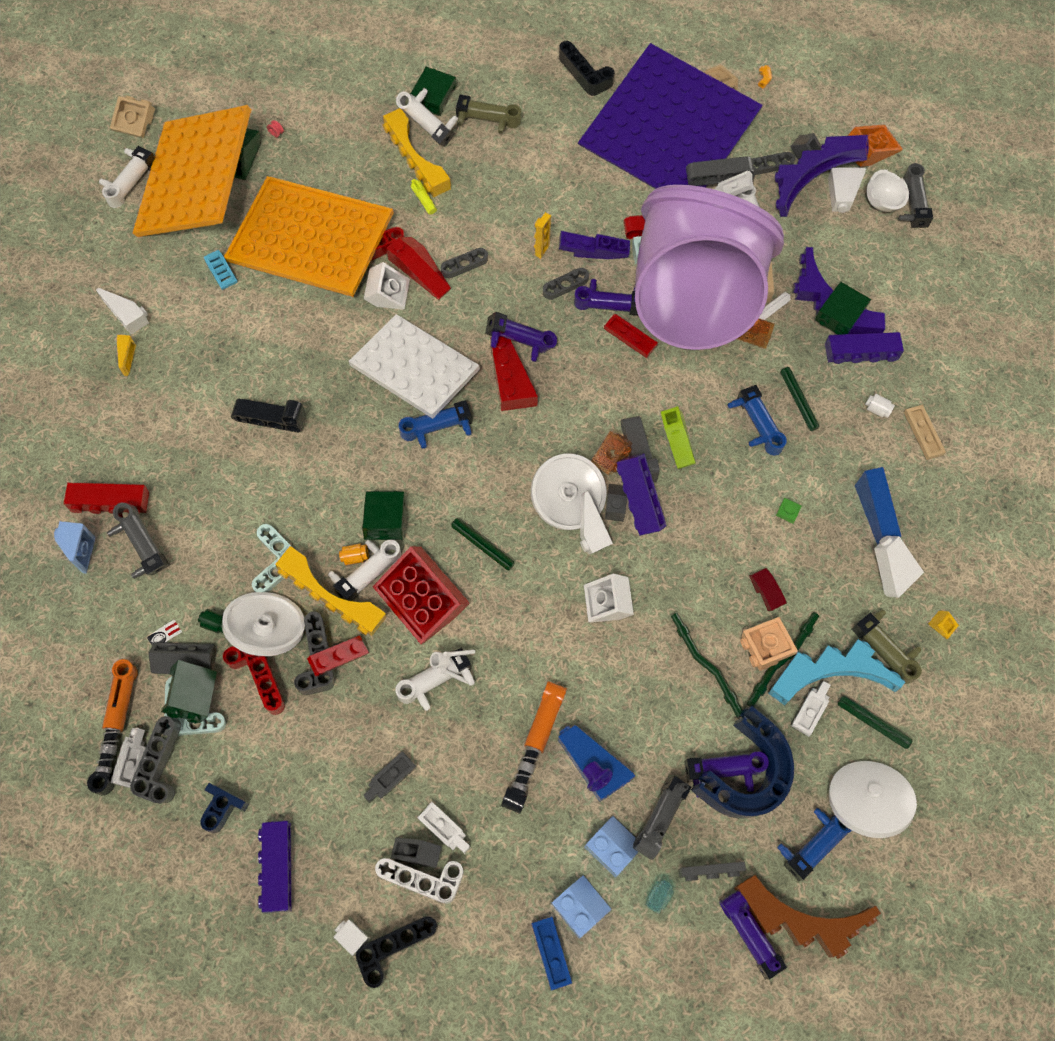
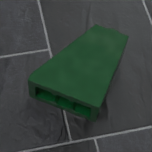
[234,128,260,180]

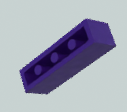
[825,332,904,364]
[617,453,667,536]
[258,821,292,914]

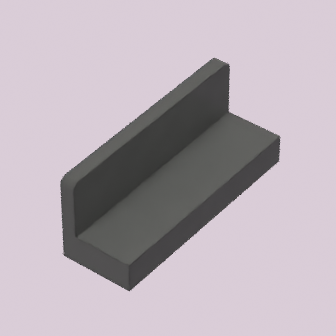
[148,642,215,674]

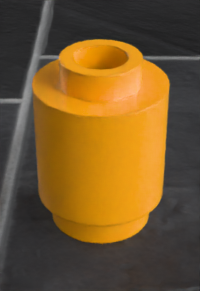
[339,543,369,566]

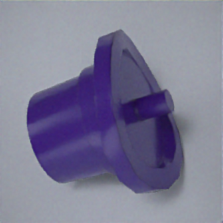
[583,761,612,791]

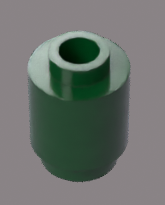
[198,609,224,634]

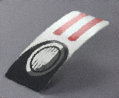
[147,620,182,646]

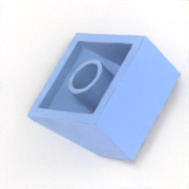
[54,521,96,574]
[584,816,638,878]
[551,875,611,939]

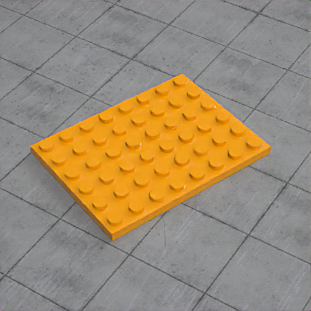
[133,105,251,237]
[224,176,394,297]

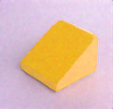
[928,611,959,639]

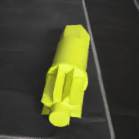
[410,179,437,215]

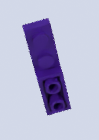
[559,231,630,259]

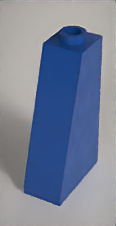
[855,467,901,545]
[558,725,635,802]

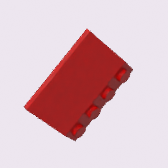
[373,546,470,645]

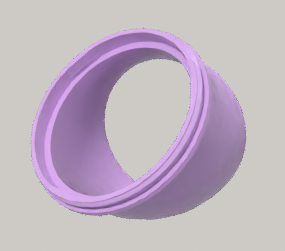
[635,185,784,350]

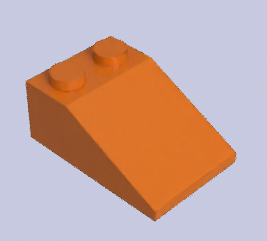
[848,125,903,167]

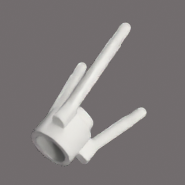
[430,650,475,684]

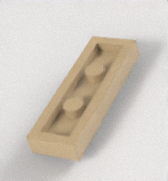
[904,404,946,460]

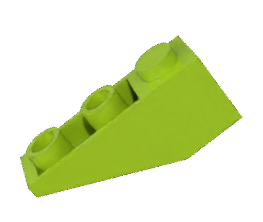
[660,406,696,469]

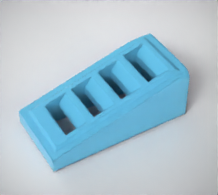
[204,250,238,290]

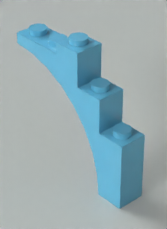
[768,639,905,706]

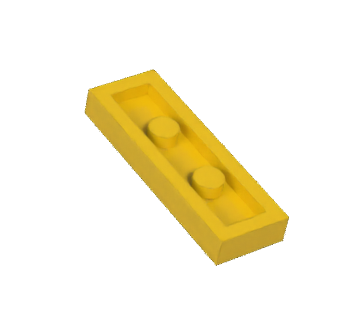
[534,212,551,259]

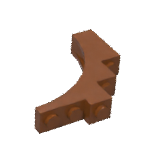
[734,875,881,959]

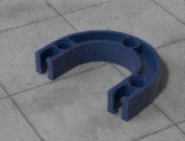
[691,706,794,819]

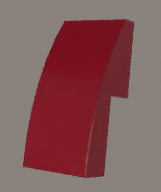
[749,568,787,611]

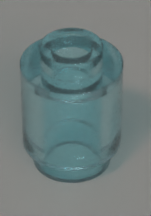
[645,879,675,914]

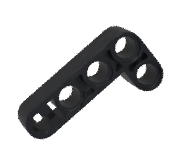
[559,41,615,96]
[231,399,306,433]
[356,916,438,988]

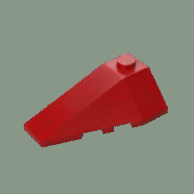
[386,237,451,300]

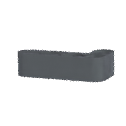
[686,156,755,186]
[621,416,660,482]
[294,612,335,695]
[130,716,181,804]

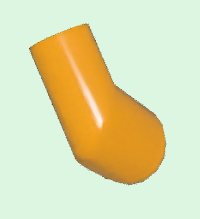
[758,65,772,89]

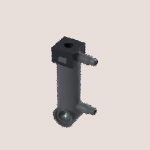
[898,163,934,228]
[107,503,170,579]
[633,776,692,860]

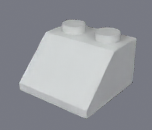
[364,262,410,310]
[584,574,634,622]

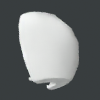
[867,170,909,212]

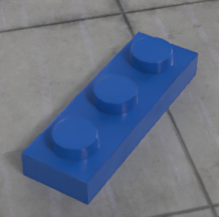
[531,917,572,991]

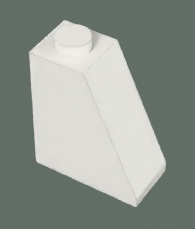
[828,168,866,213]
[874,536,924,598]

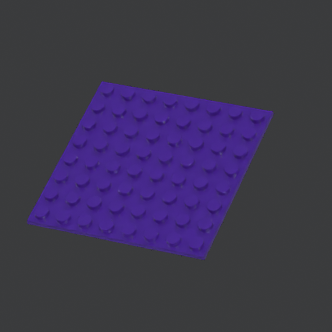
[578,43,763,189]

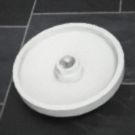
[531,454,606,530]
[222,592,305,656]
[829,761,917,838]

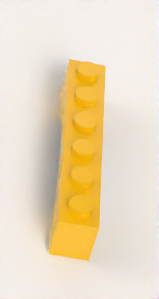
[382,108,451,198]
[275,546,386,636]

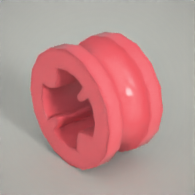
[267,120,284,138]

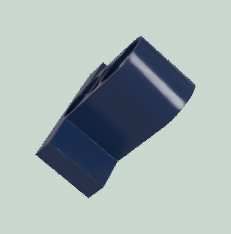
[200,783,249,833]

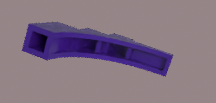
[775,135,869,217]
[792,247,885,334]

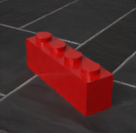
[63,482,149,514]

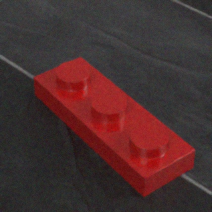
[604,314,658,358]
[307,635,369,677]

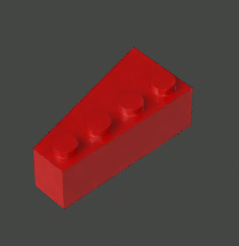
[490,336,538,411]

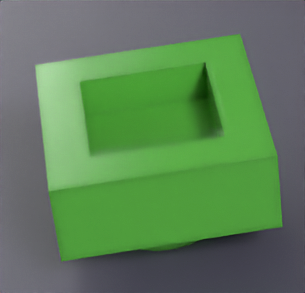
[776,498,802,523]

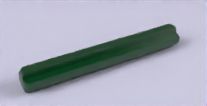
[780,367,820,431]
[451,518,514,571]
[838,696,913,749]

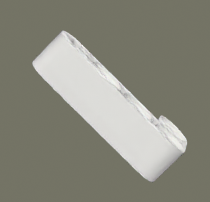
[375,858,464,904]

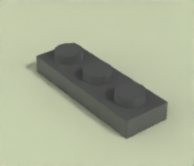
[678,862,746,882]

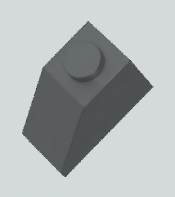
[790,133,821,159]
[605,484,627,522]
[390,837,441,868]

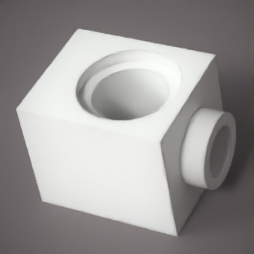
[334,920,370,956]

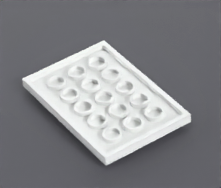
[349,314,480,419]

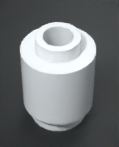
[865,394,895,418]

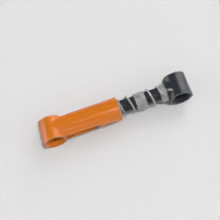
[87,659,138,796]
[501,681,567,814]

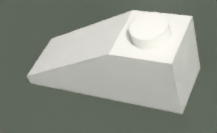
[96,288,149,335]
[580,491,613,554]

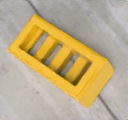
[117,335,136,376]

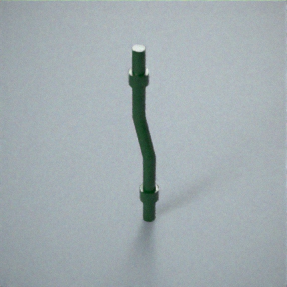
[747,612,819,707]
[671,613,742,718]

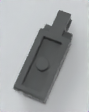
[363,751,417,803]

